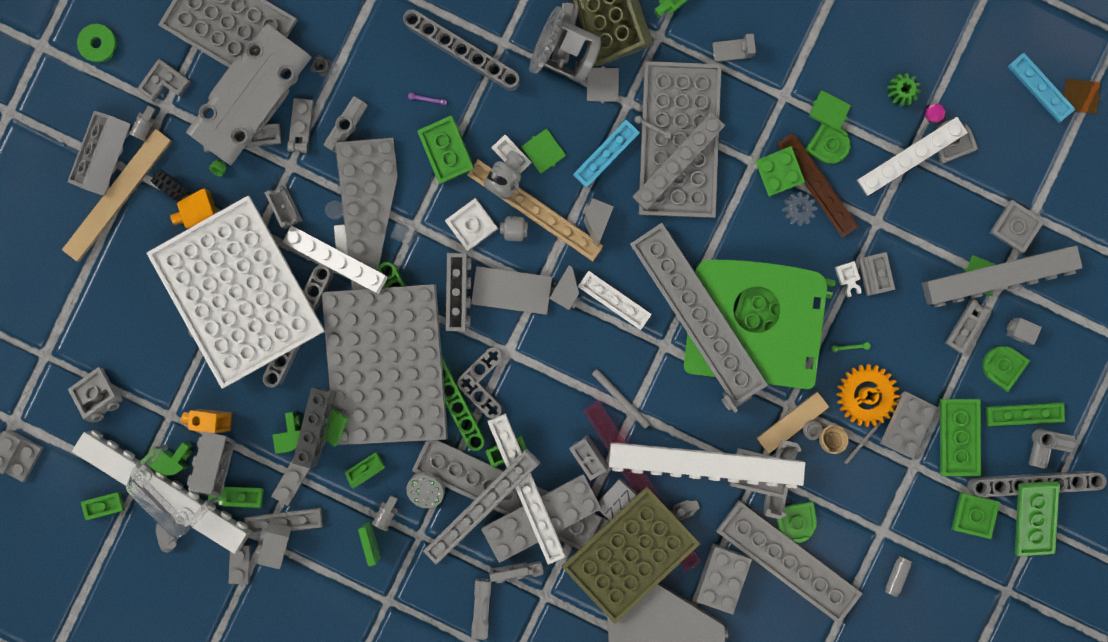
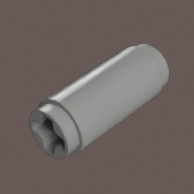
[885,556,912,597]

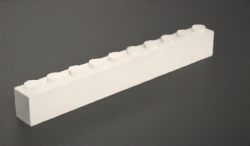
[72,430,252,554]
[608,442,805,488]

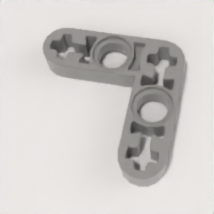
[457,347,502,419]

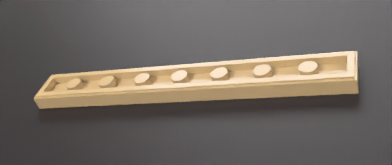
[62,129,172,262]
[467,159,603,262]

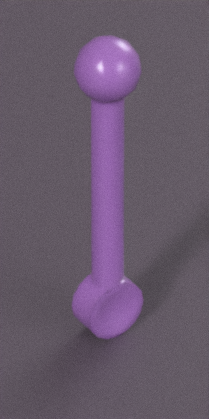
[408,93,447,105]

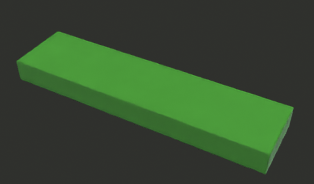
[986,402,1065,426]

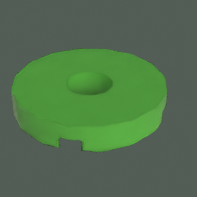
[77,24,117,63]

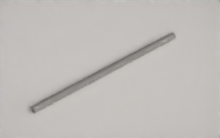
[844,393,903,464]

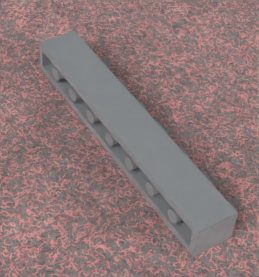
[922,246,1083,307]

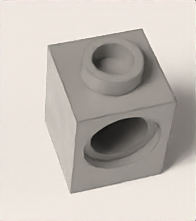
[1006,318,1042,345]

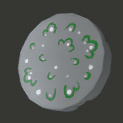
[406,472,445,508]

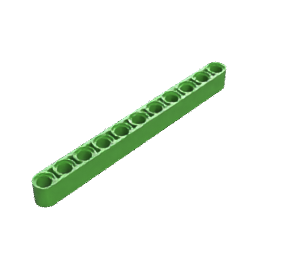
[378,262,485,451]

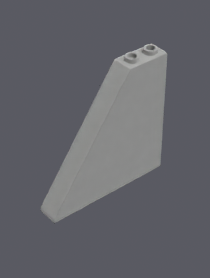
[607,583,728,642]

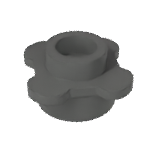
[310,55,333,77]

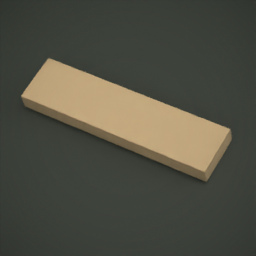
[756,392,829,454]

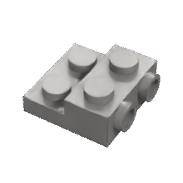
[68,367,123,422]
[0,430,44,482]

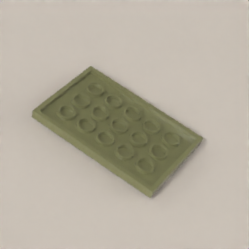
[562,486,700,624]

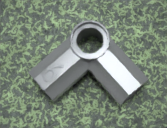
[1029,428,1076,469]

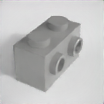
[255,522,292,569]

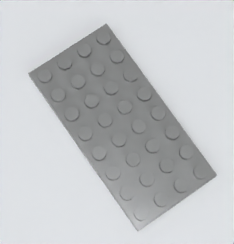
[638,61,721,218]

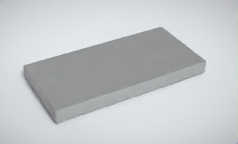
[471,266,552,315]

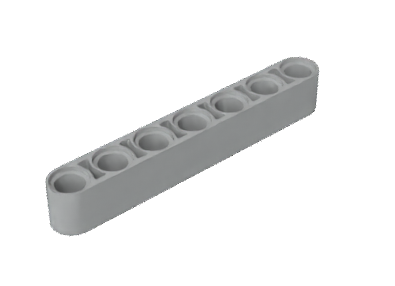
[403,10,520,91]
[263,265,333,387]
[967,471,1107,497]

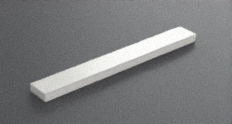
[487,413,566,565]

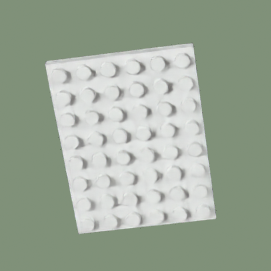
[147,196,325,389]

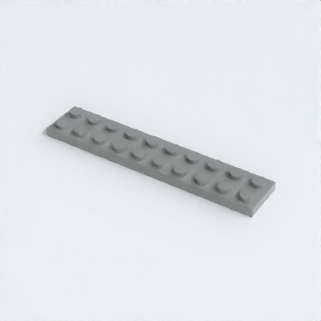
[630,223,768,406]
[412,440,602,549]

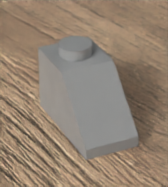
[582,198,613,246]
[549,265,580,310]

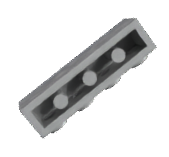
[446,253,471,331]

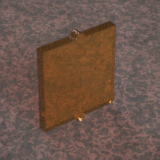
[1062,79,1100,114]

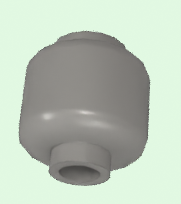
[500,216,528,242]

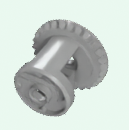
[529,6,601,82]

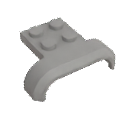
[729,440,801,519]

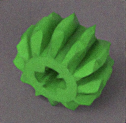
[887,73,921,106]

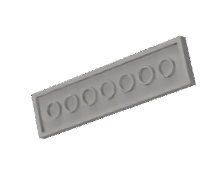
[716,500,863,624]

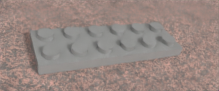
[481,474,602,563]

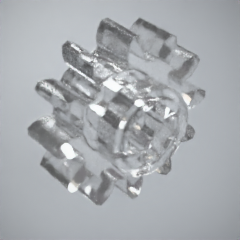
[782,192,817,227]

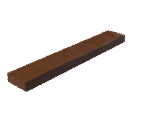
[777,132,859,238]

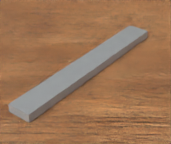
[423,449,541,565]

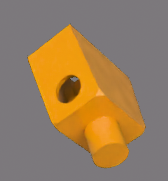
[170,188,217,229]
[181,409,232,434]

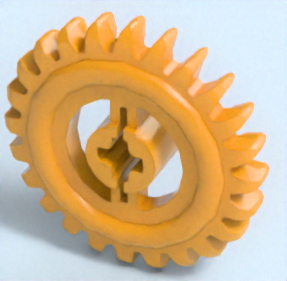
[836,364,900,427]

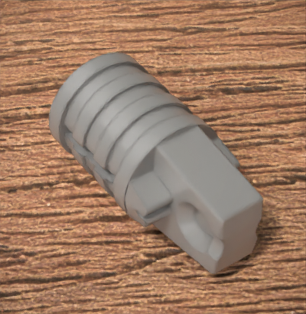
[129,106,156,141]
[372,495,398,531]

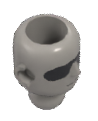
[484,150,524,199]

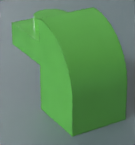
[273,411,301,454]
[147,441,194,475]

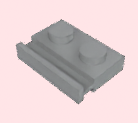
[858,252,895,296]

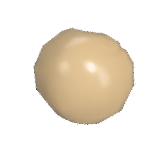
[819,424,849,454]

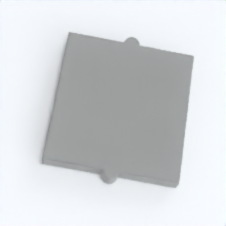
[587,66,619,104]

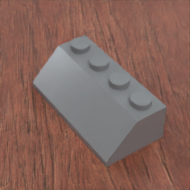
[67,111,131,196]

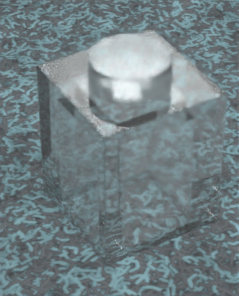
[390,219,418,246]

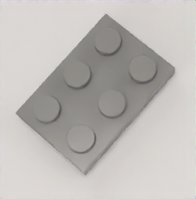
[880,391,938,459]

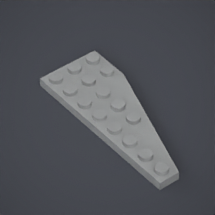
[335,138,398,290]

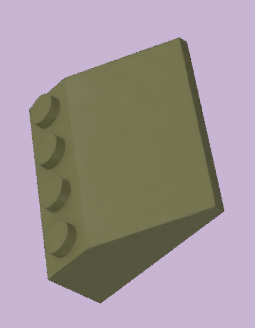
[573,0,654,66]

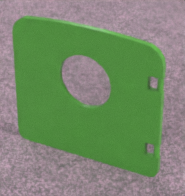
[684,260,827,389]

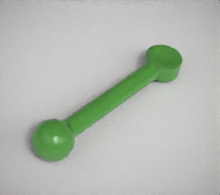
[831,342,871,352]

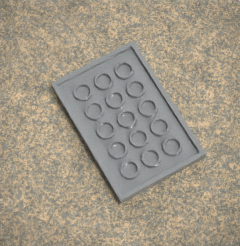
[158,0,298,68]

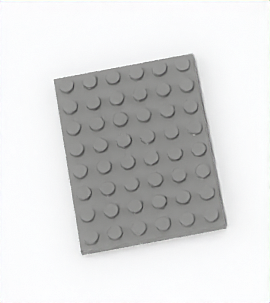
[322,284,448,445]

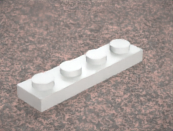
[578,271,652,330]

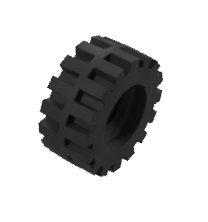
[150,169,188,202]

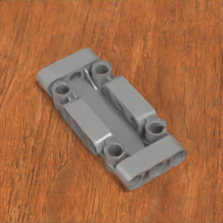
[186,23,312,165]

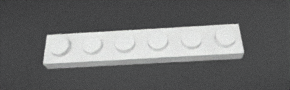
[857,117,967,196]
[283,225,388,294]

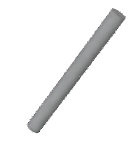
[592,369,650,429]

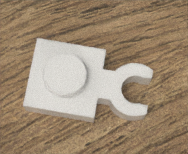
[835,261,861,297]

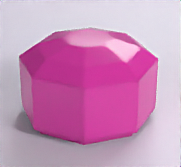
[925,104,946,124]

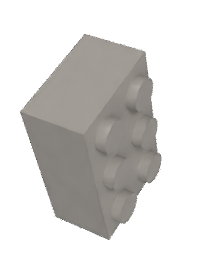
[187,432,235,498]
[694,543,752,614]

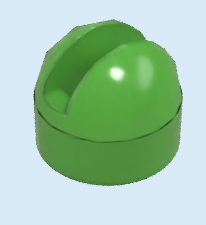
[209,159,227,176]

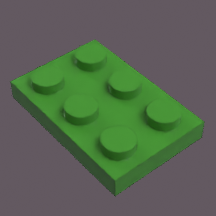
[417,115,475,184]

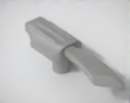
[670,500,700,520]

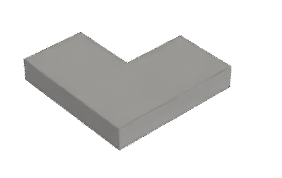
[137,59,191,101]

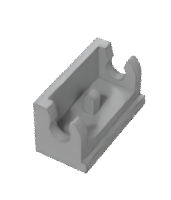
[264,186,303,229]
[569,434,609,481]

